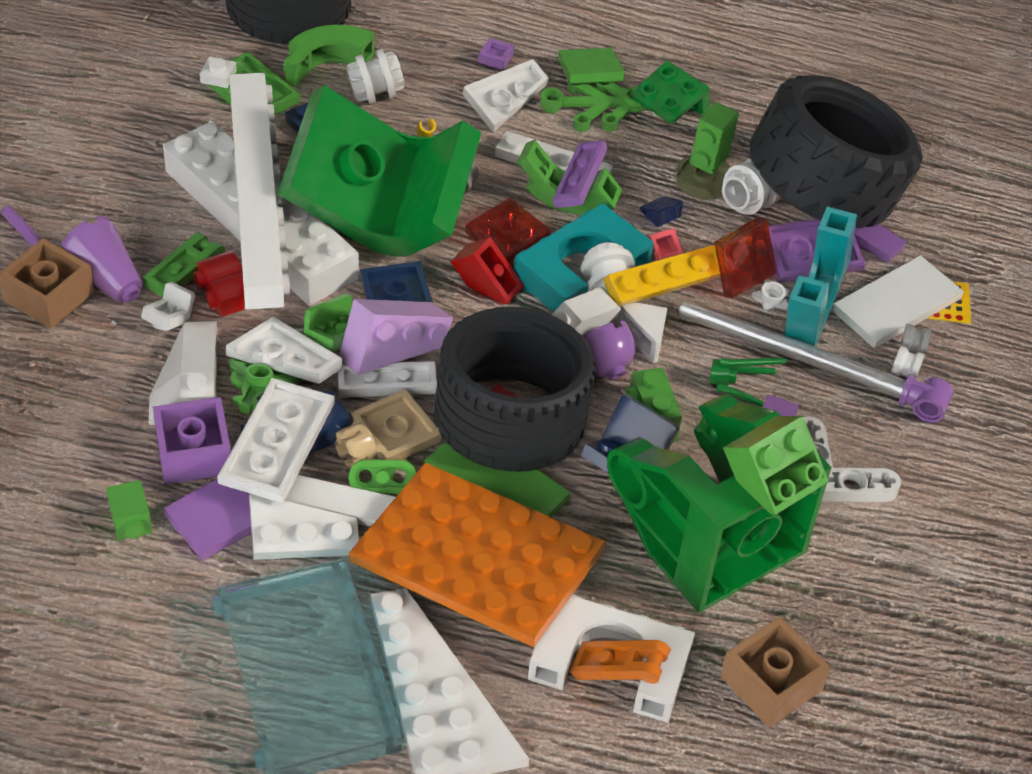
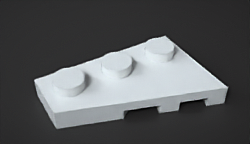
[462,59,548,132]
[226,316,342,384]
[249,493,359,560]

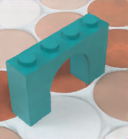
[514,203,654,312]
[785,206,857,347]

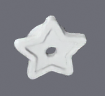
[752,282,790,312]

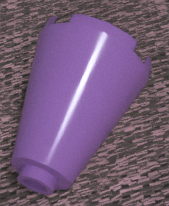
[61,216,142,303]

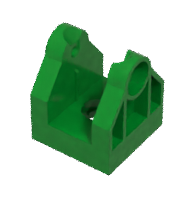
[607,394,832,613]

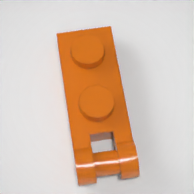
[569,640,671,684]

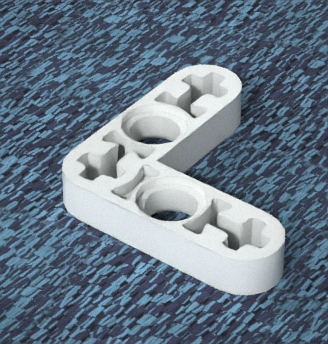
[804,417,901,502]

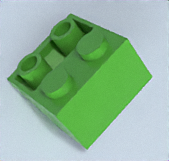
[723,416,829,515]

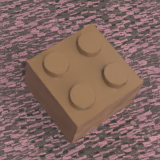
[0,238,95,329]
[720,617,831,728]

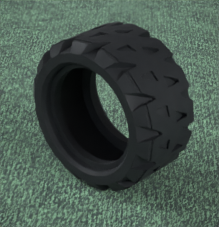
[749,75,923,228]

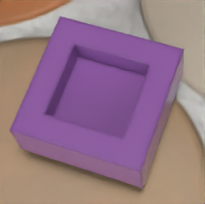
[478,38,515,70]

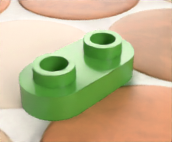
[348,459,416,494]

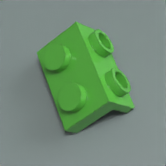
[303,293,352,352]

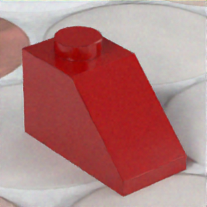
[450,237,524,305]

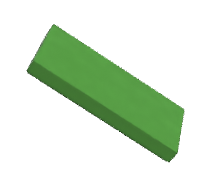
[423,442,571,517]

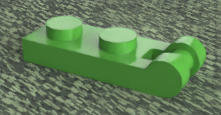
[142,232,225,297]

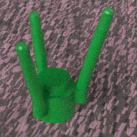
[709,358,787,407]

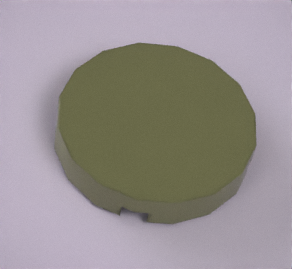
[675,155,730,200]

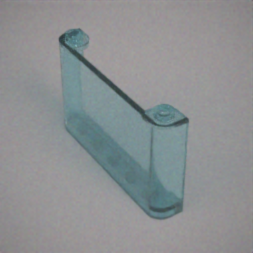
[211,559,402,774]

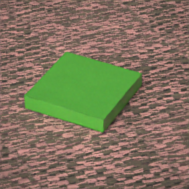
[558,48,625,84]

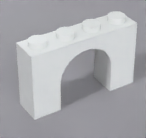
[528,594,695,723]

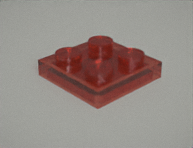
[465,198,551,264]
[714,217,776,299]

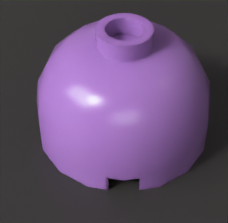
[583,321,636,381]

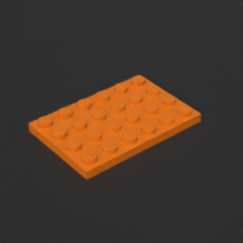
[349,462,605,647]

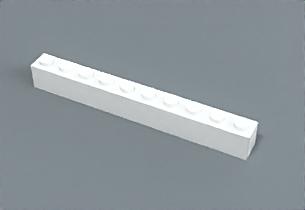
[229,73,290,310]

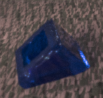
[640,196,683,227]

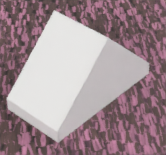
[615,302,667,363]

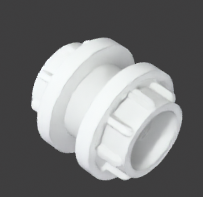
[346,49,405,105]
[722,159,780,215]
[580,243,635,297]

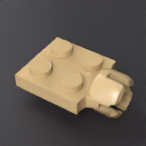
[334,389,442,467]

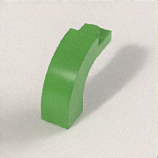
[283,25,375,88]
[517,140,622,215]

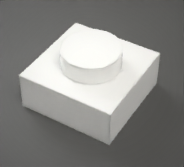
[200,56,237,88]

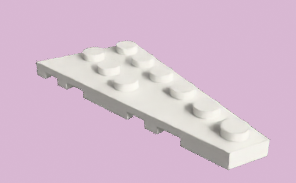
[371,588,529,774]

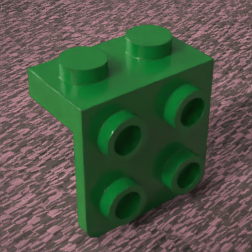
[632,60,710,123]

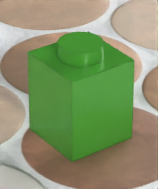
[106,480,152,541]

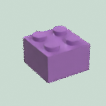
[153,397,231,484]

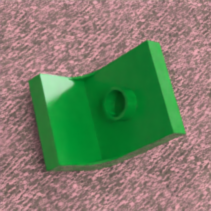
[277,85,482,257]

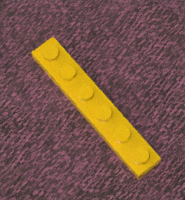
[603,235,762,307]

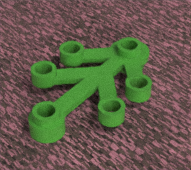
[540,81,646,132]

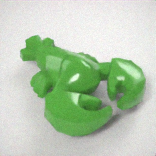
[228,357,302,414]

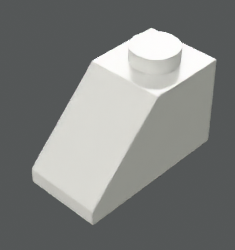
[552,287,621,336]

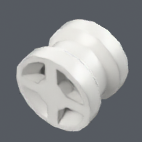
[890,346,925,380]

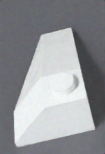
[149,321,217,425]

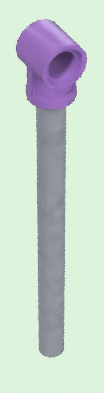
[679,299,953,423]

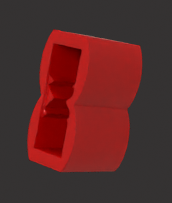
[194,250,245,317]

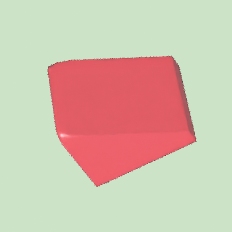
[646,228,683,262]

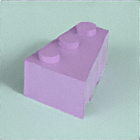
[339,299,453,375]

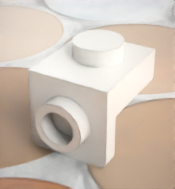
[141,282,195,331]

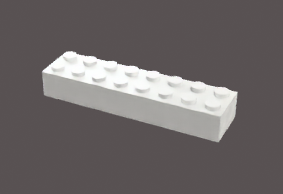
[163,121,359,306]

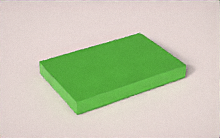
[207,52,300,115]

